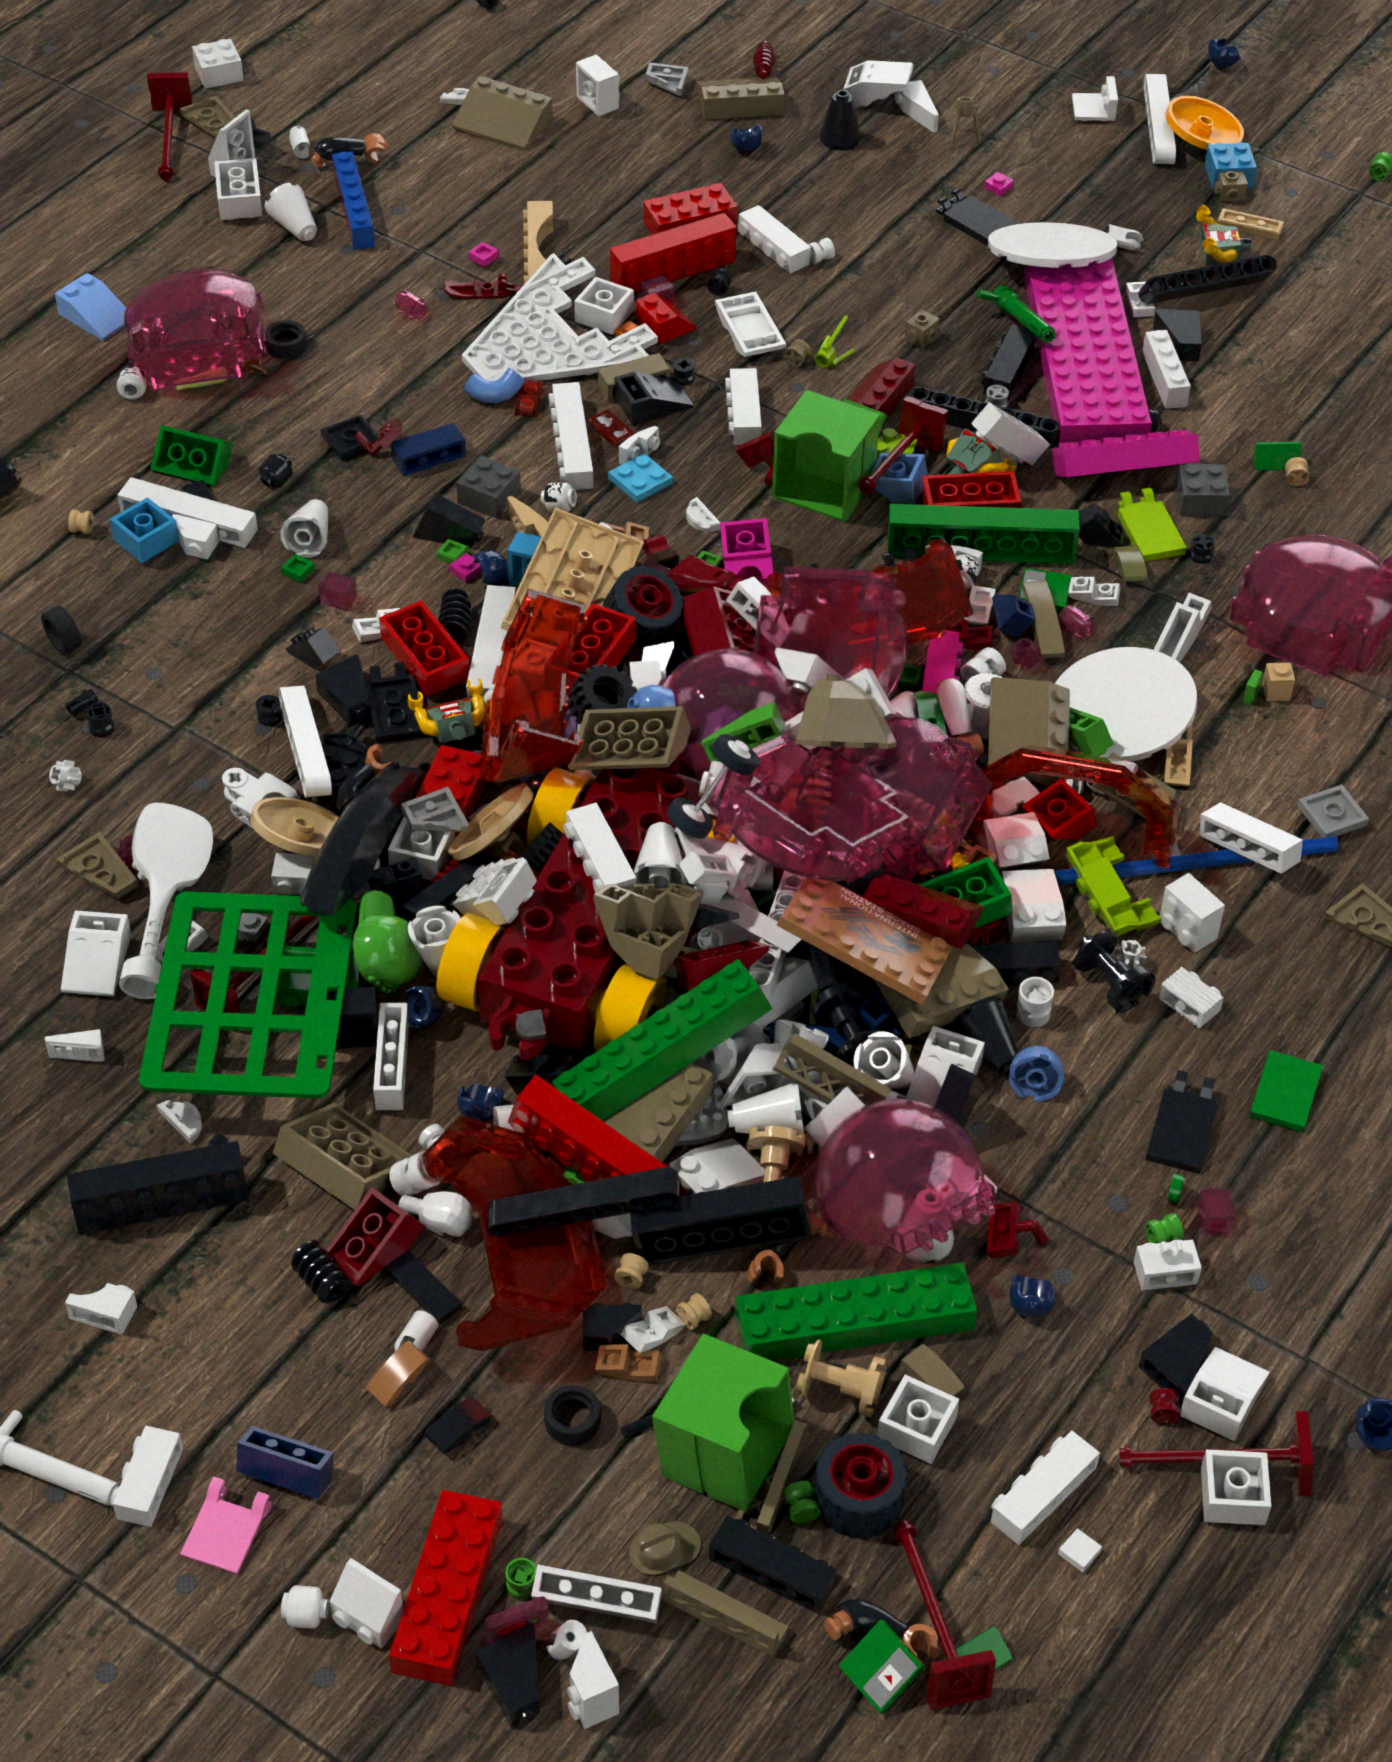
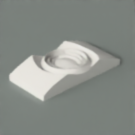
[715,292,786,357]

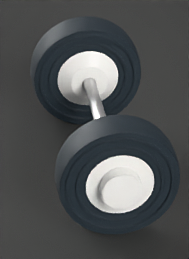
[667,734,759,839]

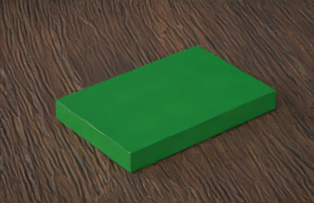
[1249,1050,1323,1133]

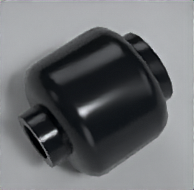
[258,453,293,488]

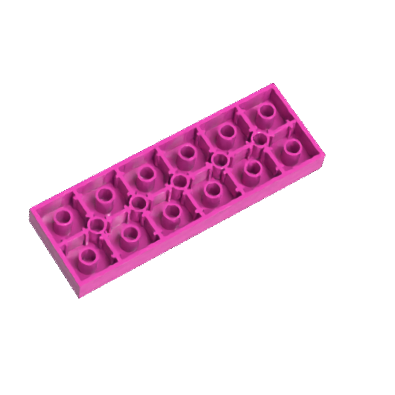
[1024,258,1151,446]

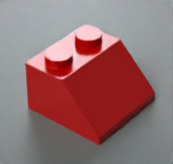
[636,293,696,344]
[1022,778,1097,840]

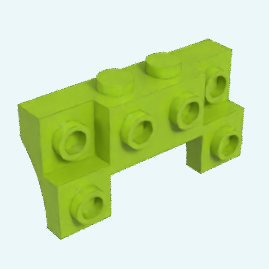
[1066,835,1161,937]

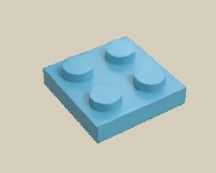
[608,453,673,503]

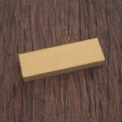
[1217,208,1284,240]

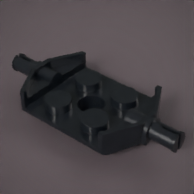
[296,723,368,802]

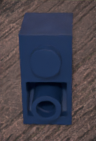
[992,594,1035,639]

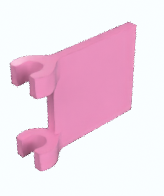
[180,1477,272,1575]

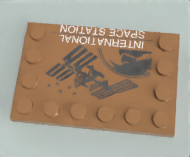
[777,870,952,1005]

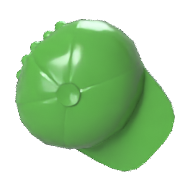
[351,890,422,994]

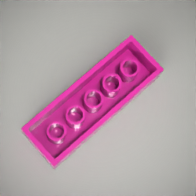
[1052,429,1200,477]

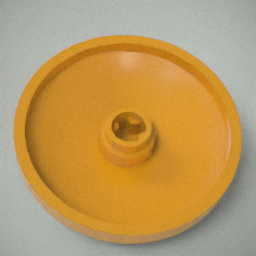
[1165,96,1244,150]

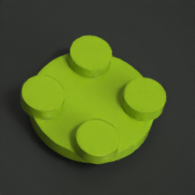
[877,428,917,457]

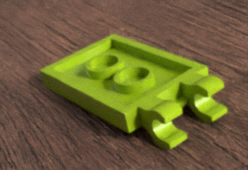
[1117,488,1187,562]

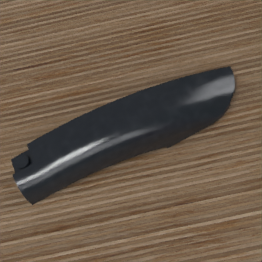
[300,761,425,916]

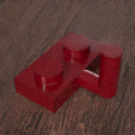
[354,419,403,455]
[735,431,775,486]
[987,1201,1049,1259]

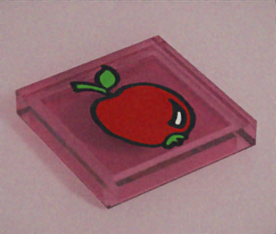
[483,1596,548,1645]

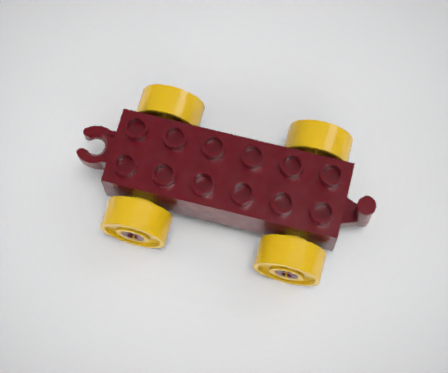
[437,753,748,1061]

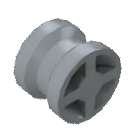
[985,385,1009,407]

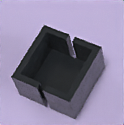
[327,987,379,1049]

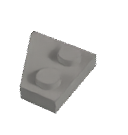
[646,63,689,96]
[401,787,469,832]

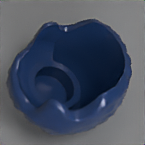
[1208,38,1241,68]
[730,124,762,153]
[474,550,508,589]
[405,985,443,1028]
[457,1084,504,1122]
[1009,1274,1056,1317]
[1355,1398,1392,1451]

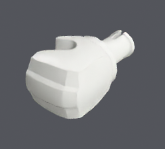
[399,1191,473,1237]

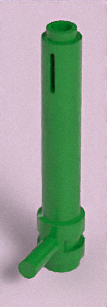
[977,286,1055,343]

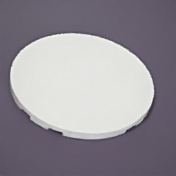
[988,222,1117,268]
[1055,647,1198,762]

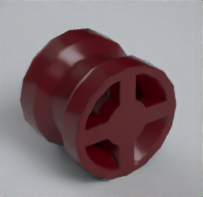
[1149,1388,1181,1424]

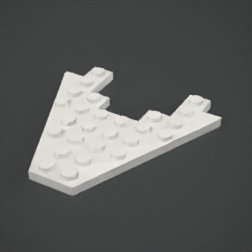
[462,253,658,383]

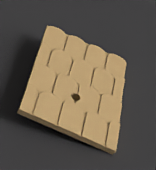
[501,507,644,648]

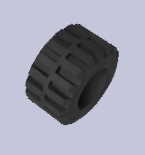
[568,664,637,724]

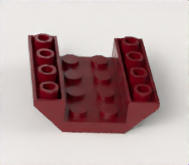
[682,586,784,689]

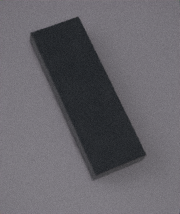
[384,1250,462,1325]

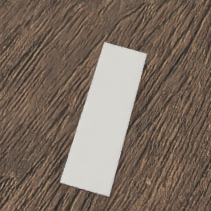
[709,893,801,953]

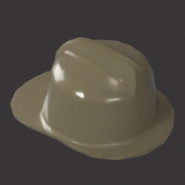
[629,1521,701,1575]

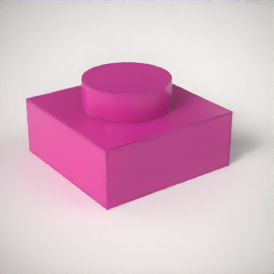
[984,172,1014,196]
[468,242,499,267]
[449,553,482,583]

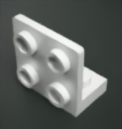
[1072,76,1118,122]

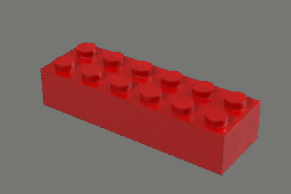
[610,213,736,293]
[508,1074,669,1182]
[389,1489,503,1687]

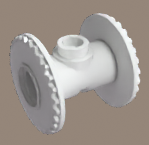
[965,673,1002,739]

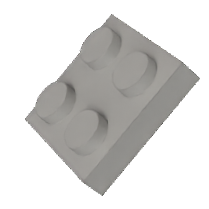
[1297,785,1369,838]

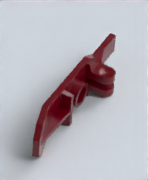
[444,274,524,299]

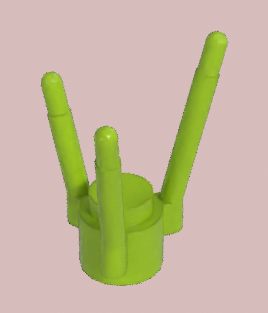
[814,315,855,368]

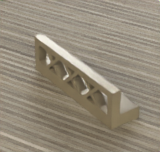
[772,1033,891,1125]
[735,1420,806,1533]
[663,1570,788,1657]

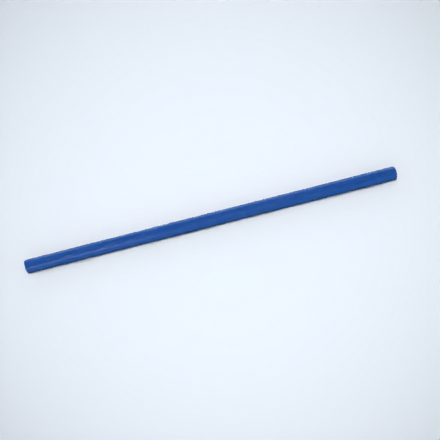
[1001,836,1338,886]

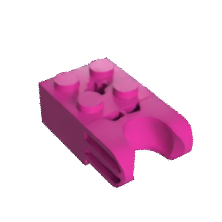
[720,518,775,591]

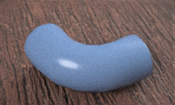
[463,368,526,403]

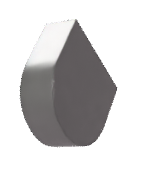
[516,1009,546,1041]

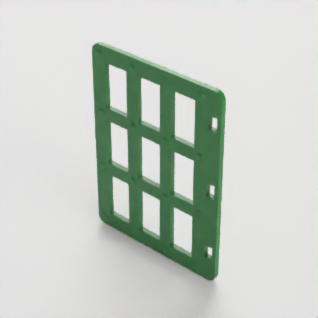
[139,892,357,1099]

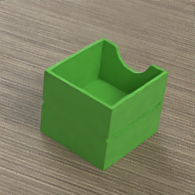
[772,390,880,522]
[652,1333,794,1512]

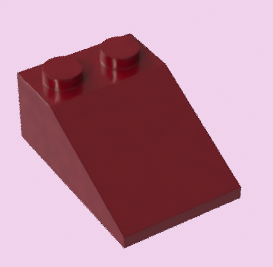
[675,939,769,992]
[326,1187,425,1286]

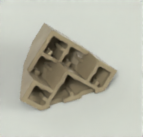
[796,674,897,749]
[593,883,704,980]

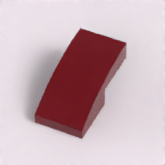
[943,621,994,649]

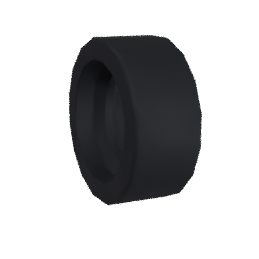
[264,320,307,359]
[41,606,82,655]
[544,1385,601,1446]

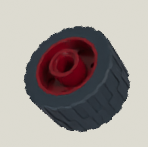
[603,566,684,648]
[814,1432,908,1538]

